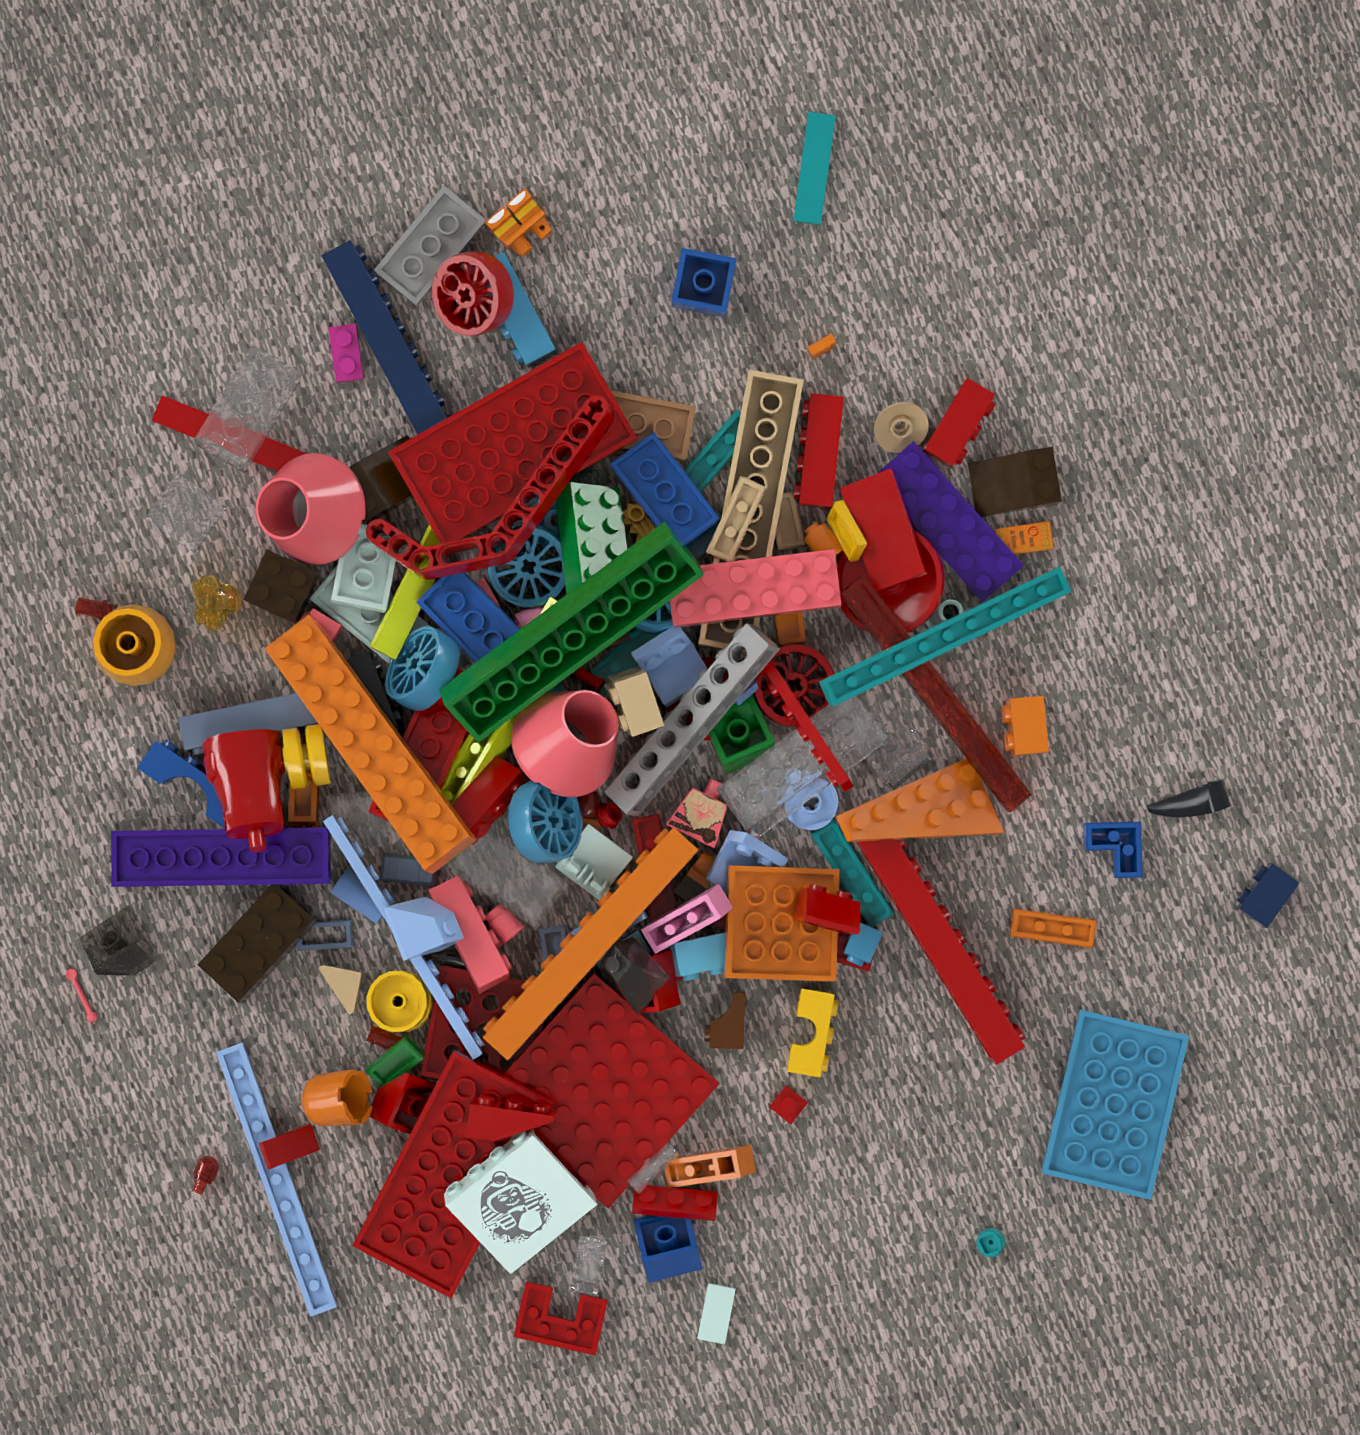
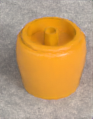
[92,604,176,686]

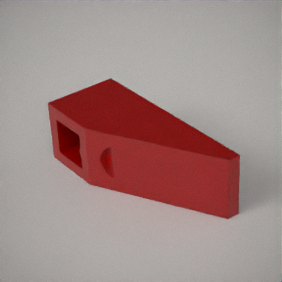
[466,1096,558,1141]

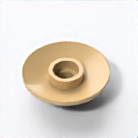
[874,402,929,453]

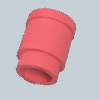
[485,903,525,950]

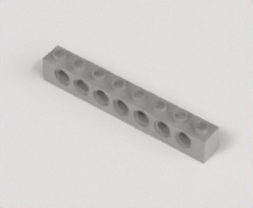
[605,623,780,817]

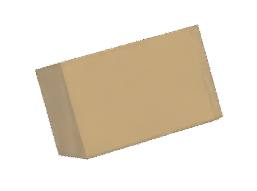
[318,964,364,1015]

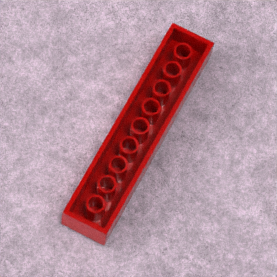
[856,839,1026,1065]

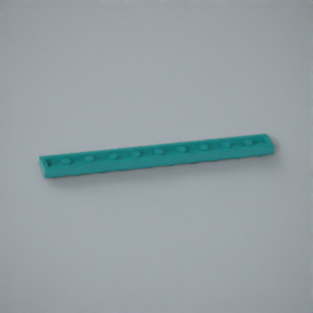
[819,567,1071,707]

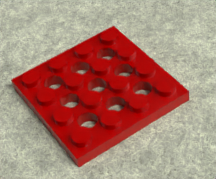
[420,965,544,1079]

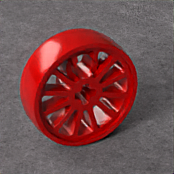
[432,251,514,336]
[753,644,835,728]

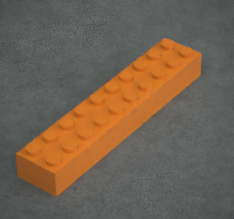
[264,614,477,874]
[482,827,698,1060]

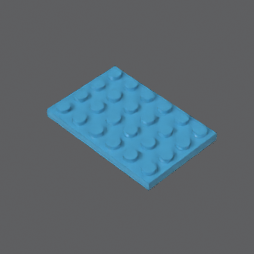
[1041,1009,1189,1200]

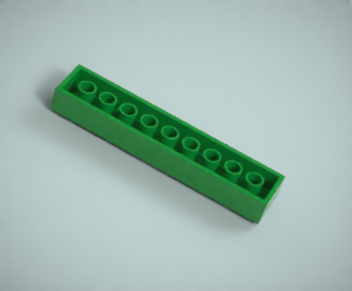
[439,522,704,743]

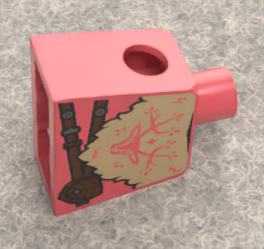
[666,778,728,848]

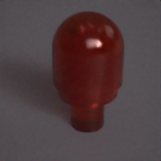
[577,791,600,819]
[192,1156,219,1195]

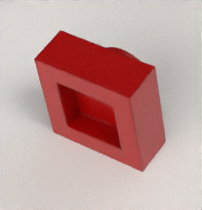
[769,1085,808,1124]

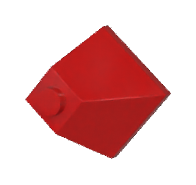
[369,1073,436,1134]

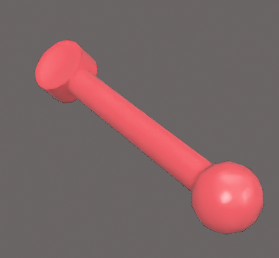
[66,969,97,1023]

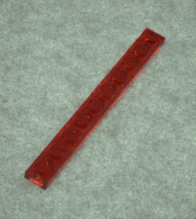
[840,575,1032,812]

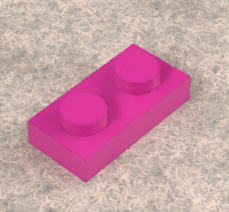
[328,324,364,383]

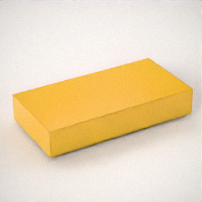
[826,500,867,562]

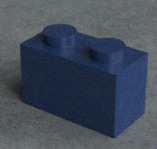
[1236,863,1299,928]

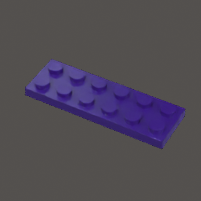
[878,441,1024,602]

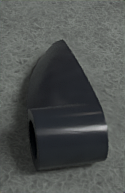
[1147,779,1231,818]

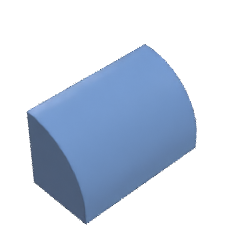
[330,865,397,924]

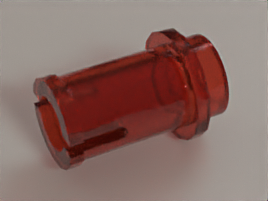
[75,597,113,621]
[366,1025,403,1049]

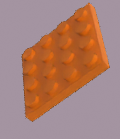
[724,865,840,981]

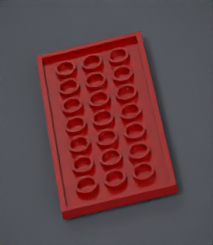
[388,342,638,544]
[352,1050,554,1298]

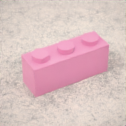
[641,884,733,954]

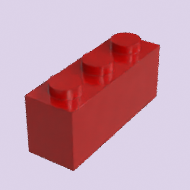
[923,378,996,468]
[452,755,525,845]

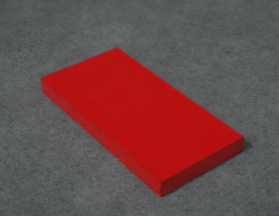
[840,468,928,593]

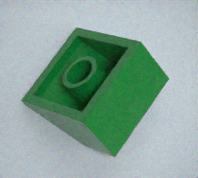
[708,695,776,775]

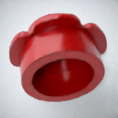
[596,802,622,829]

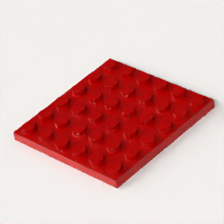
[503,972,720,1209]

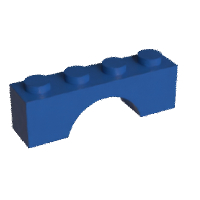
[137,740,225,828]

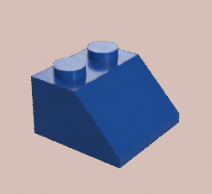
[634,1215,703,1283]

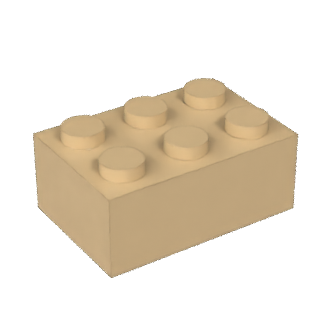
[604,666,664,737]

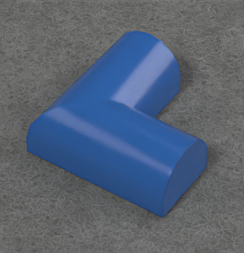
[1083,822,1143,878]

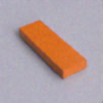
[1009,909,1097,948]

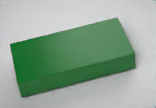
[365,1035,426,1087]

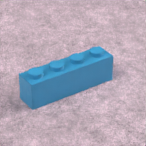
[475,252,556,368]

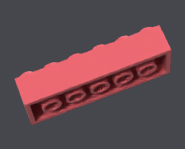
[670,549,841,628]

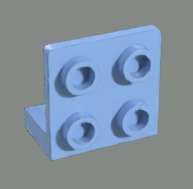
[631,627,707,707]
[706,830,788,892]

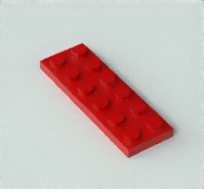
[368,668,468,822]

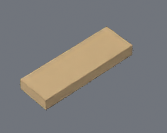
[706,476,766,562]

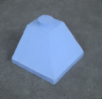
[383,897,464,961]

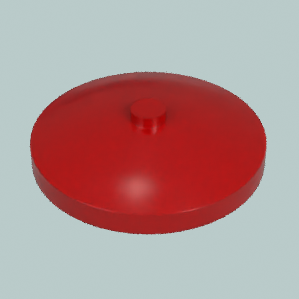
[837,531,945,637]

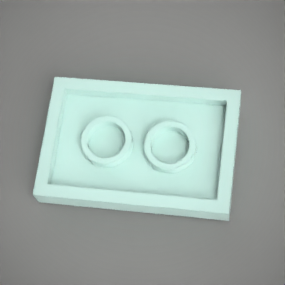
[331,524,396,613]

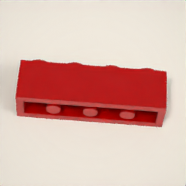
[794,393,844,509]

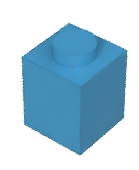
[843,923,883,967]

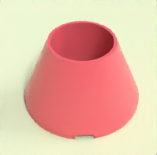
[256,453,365,565]
[511,690,618,797]

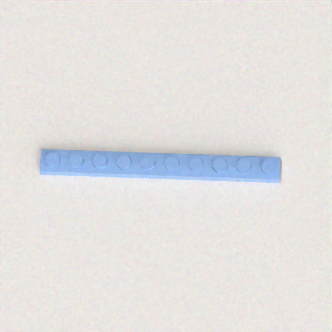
[323,814,485,1060]
[216,1042,338,1317]

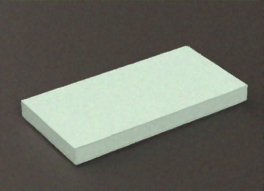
[310,564,430,664]

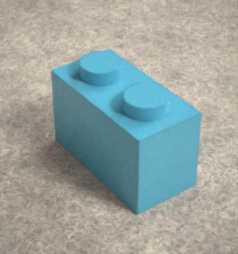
[668,933,725,981]

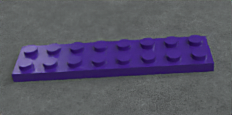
[111,827,331,887]

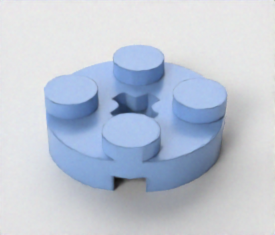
[783,774,839,830]

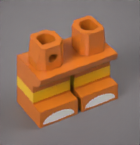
[485,188,552,258]

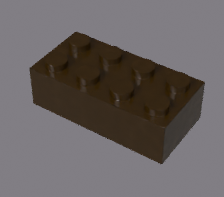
[197,885,319,1003]

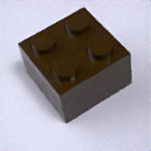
[243,549,320,624]

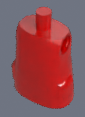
[202,729,285,853]

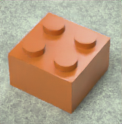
[1001,696,1049,757]

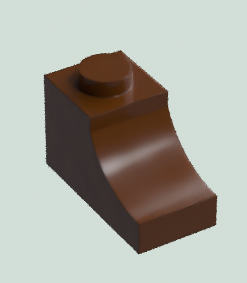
[704,992,745,1049]

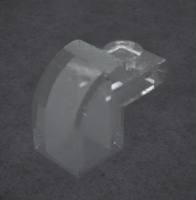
[570,1236,607,1297]

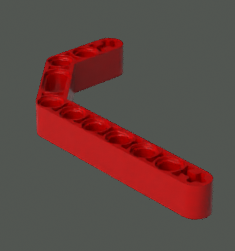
[366,395,614,580]

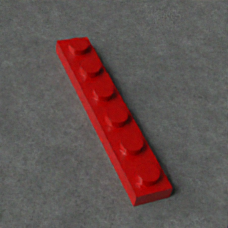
[759,660,854,792]

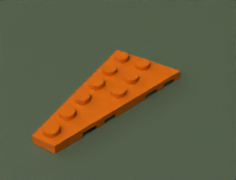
[836,756,1005,842]

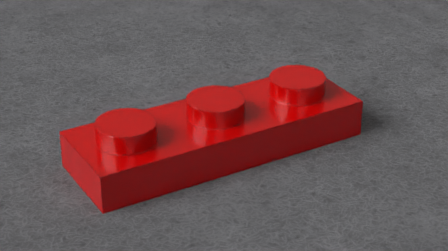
[632,1184,718,1221]

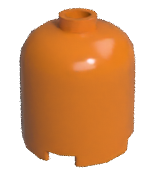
[301,1069,372,1127]

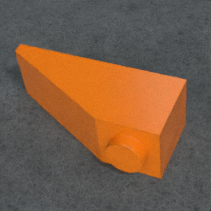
[663,1144,756,1187]

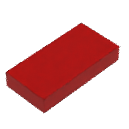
[258,1124,320,1169]

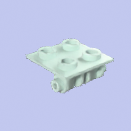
[555,824,633,900]

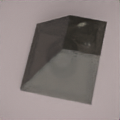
[79,907,158,976]
[599,937,669,1015]

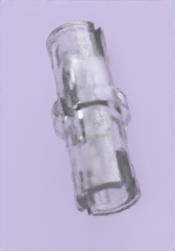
[627,1142,680,1194]

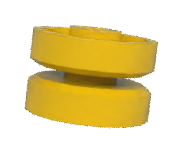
[282,724,331,790]
[366,971,434,1032]

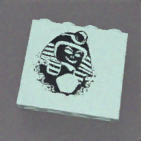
[444,1129,597,1274]

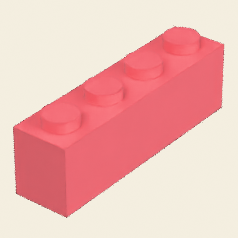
[429,875,512,994]

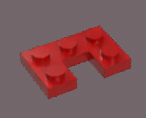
[513,1281,608,1356]

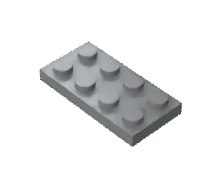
[373,185,487,307]

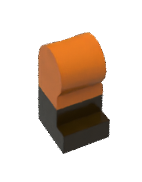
[673,851,715,901]

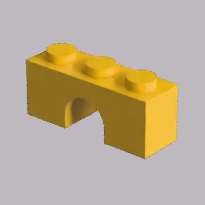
[787,988,839,1078]

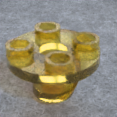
[192,575,242,631]

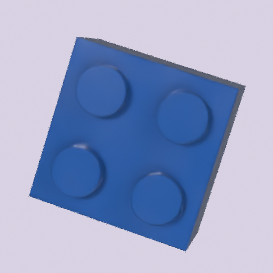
[671,248,737,318]

